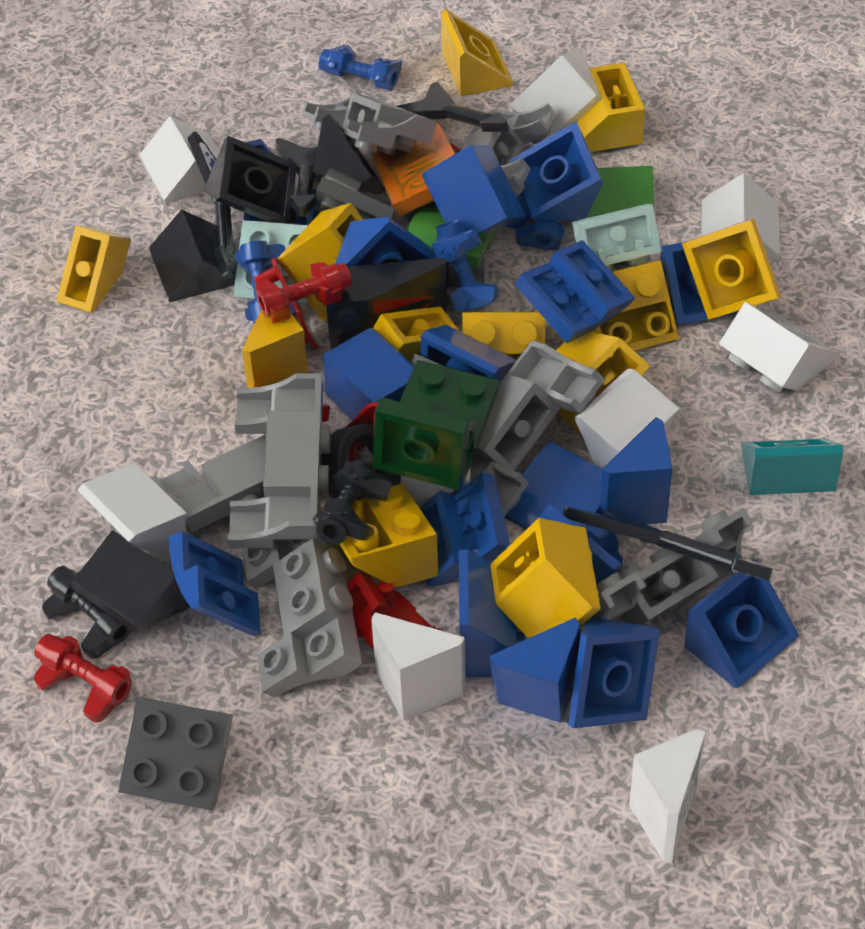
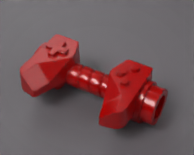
[255,262,352,323]
[34,634,132,723]

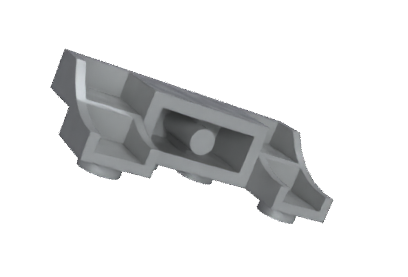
[302,93,437,155]
[460,103,556,196]
[453,341,605,517]
[227,373,331,548]
[150,427,332,534]
[580,508,753,635]
[242,536,362,697]

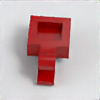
[347,571,390,649]

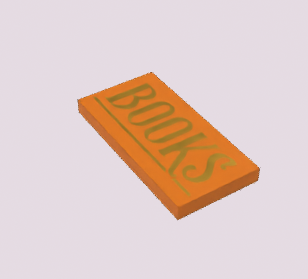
[371,122,455,217]

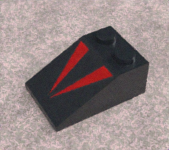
[326,257,447,350]

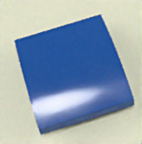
[515,240,635,343]
[504,441,602,530]
[420,472,510,587]
[168,531,261,636]

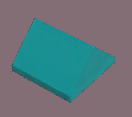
[741,438,843,495]

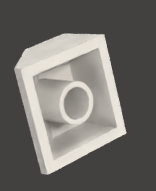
[719,302,840,392]

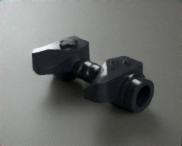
[312,460,392,544]
[42,566,131,659]

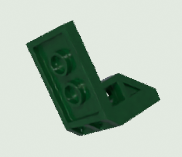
[373,360,499,491]

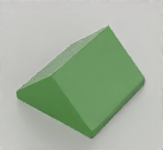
[577,166,654,221]

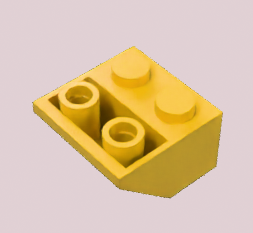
[577,62,645,152]
[277,203,363,321]
[592,260,679,351]
[462,312,545,360]
[555,331,651,435]
[320,483,438,588]
[490,518,601,638]

